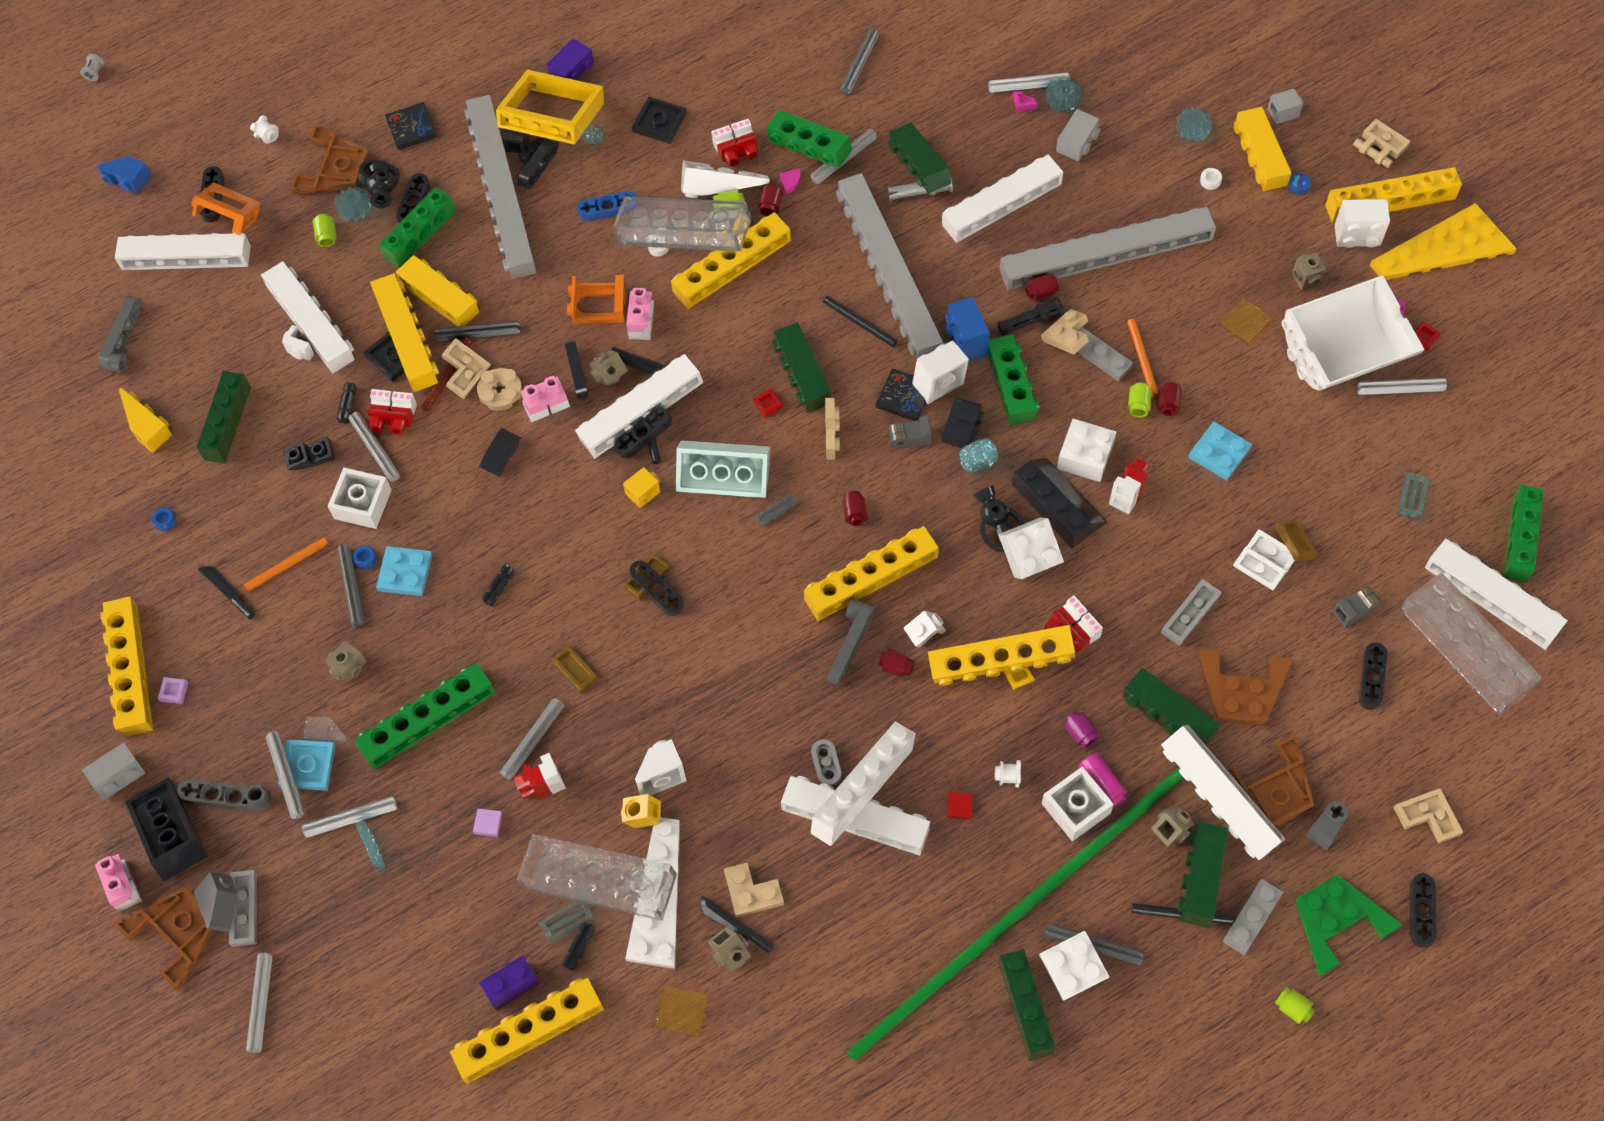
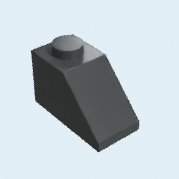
[194,872,237,932]

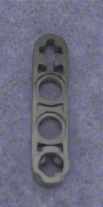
[98,296,142,373]
[827,599,875,686]
[177,779,272,812]

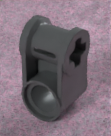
[1305,801,1348,851]

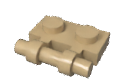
[1353,119,1411,168]

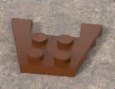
[289,124,369,194]
[1197,648,1292,726]
[1226,735,1314,827]
[113,886,214,991]

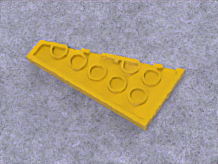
[1370,203,1517,280]

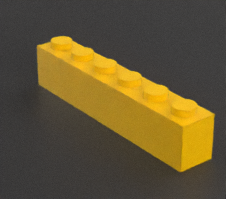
[370,273,439,392]

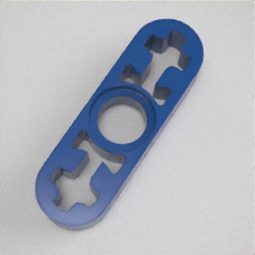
[577,191,639,221]

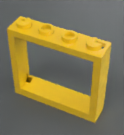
[496,70,604,144]

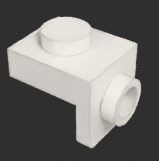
[282,325,314,361]
[904,611,946,647]

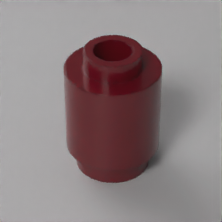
[758,184,783,217]
[1025,274,1059,301]
[1157,382,1182,416]
[842,491,868,526]
[879,648,915,677]

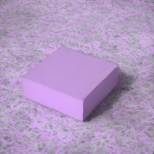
[158,677,189,704]
[473,809,503,837]

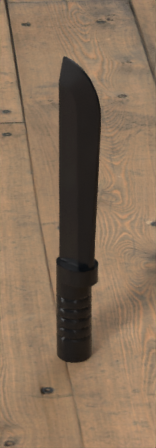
[198,566,255,620]
[700,896,774,953]

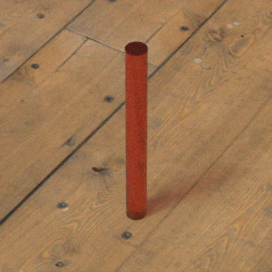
[421,337,473,412]

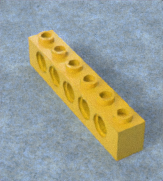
[1325,167,1462,223]
[671,212,791,309]
[804,526,939,622]
[101,596,153,737]
[928,625,1075,686]
[450,977,604,1084]

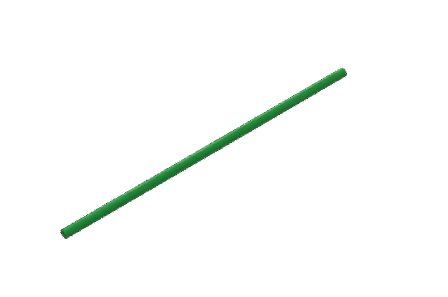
[846,767,1184,1062]

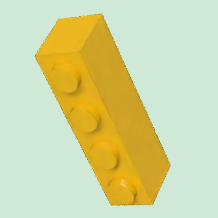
[1234,107,1292,191]
[396,255,479,327]

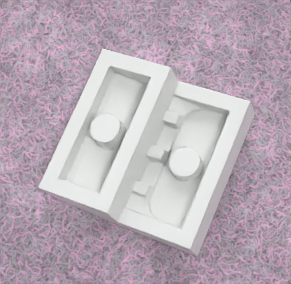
[1233,529,1294,591]

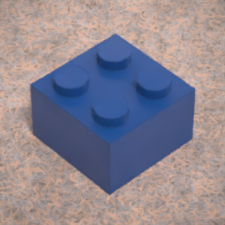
[945,297,990,362]

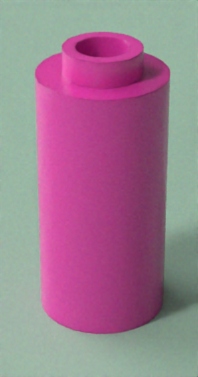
[1078,753,1127,807]

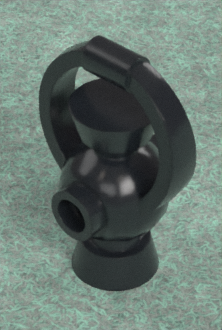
[358,160,399,209]
[973,485,1024,552]

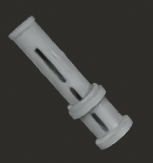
[888,175,953,201]

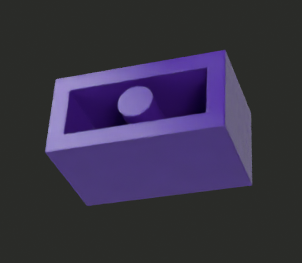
[546,38,594,81]
[479,955,540,1011]

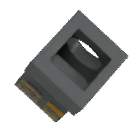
[887,415,932,448]
[1332,587,1382,628]

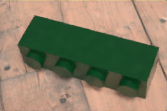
[888,122,951,193]
[771,322,831,412]
[196,371,251,463]
[1122,668,1220,746]
[1177,821,1228,928]
[998,949,1055,1061]

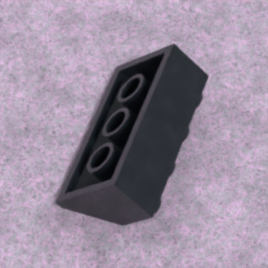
[1012,458,1107,548]

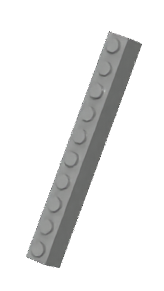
[464,95,536,279]
[836,173,943,359]
[1000,207,1216,291]

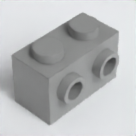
[1056,109,1100,162]
[82,743,145,801]

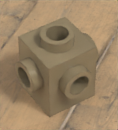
[1292,252,1327,290]
[589,350,628,385]
[325,640,366,683]
[1151,807,1195,847]
[707,926,751,972]

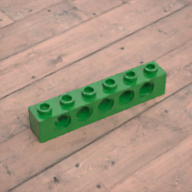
[354,663,495,770]

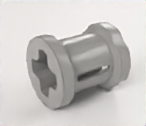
[80,54,105,81]

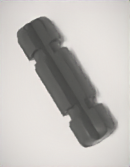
[756,493,798,526]

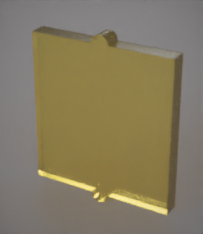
[1219,298,1272,345]
[655,986,709,1037]

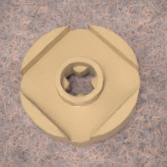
[477,368,522,411]

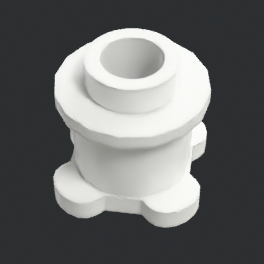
[250,115,279,144]
[995,760,1021,788]

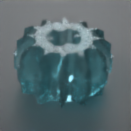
[1046,77,1081,113]
[1176,106,1213,143]
[334,186,371,222]
[959,438,999,473]

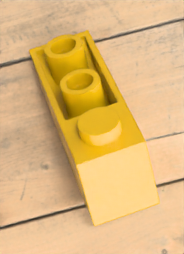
[119,388,172,453]

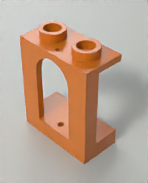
[192,183,261,235]
[567,275,626,324]

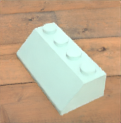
[676,441,770,498]

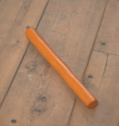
[1127,319,1159,398]
[244,537,329,592]

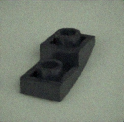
[479,428,522,477]
[283,437,336,471]

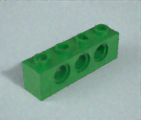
[766,110,852,168]
[379,187,456,268]
[988,334,1039,426]
[1503,484,1544,583]

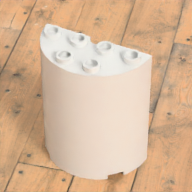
[1282,275,1424,390]

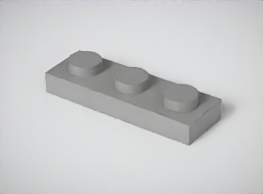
[1077,327,1133,382]
[1161,579,1222,646]
[229,870,257,947]
[1222,879,1283,955]

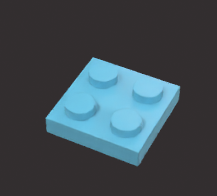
[1188,421,1252,481]
[376,546,433,596]
[278,740,336,791]

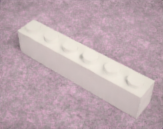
[942,154,1063,243]
[115,233,251,270]
[261,262,355,374]
[575,354,703,459]
[1425,539,1568,650]
[811,721,915,846]
[1161,725,1285,860]
[781,776,930,856]

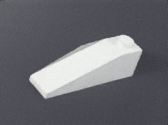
[681,160,770,198]

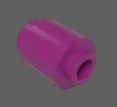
[1064,712,1099,749]

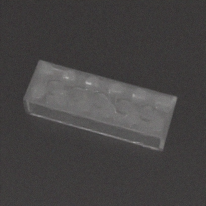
[613,196,751,252]
[1400,572,1542,715]
[517,834,677,921]

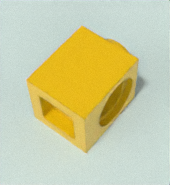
[623,467,660,508]
[621,794,661,829]

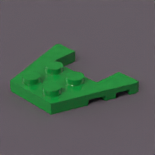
[1294,874,1402,977]

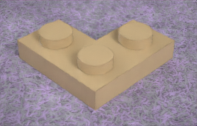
[1041,309,1089,355]
[442,338,491,399]
[825,398,840,460]
[1394,788,1463,844]
[724,863,784,918]

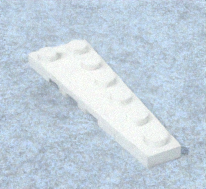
[625,817,680,969]

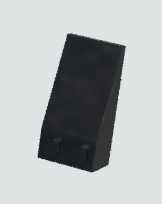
[125,777,208,881]

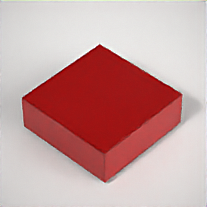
[1414,321,1441,351]
[753,388,784,418]
[947,792,973,820]

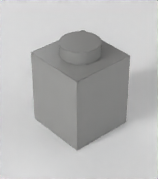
[1267,89,1303,124]

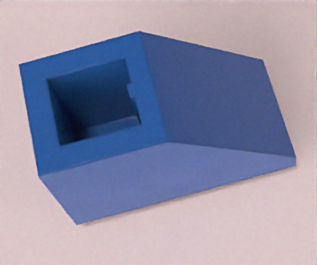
[97,156,152,194]

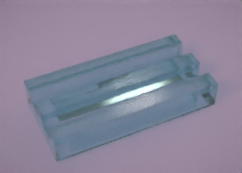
[1397,472,1430,521]
[355,820,387,872]
[538,897,594,944]

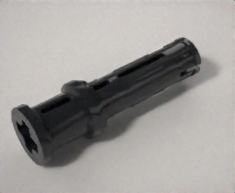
[997,297,1064,336]

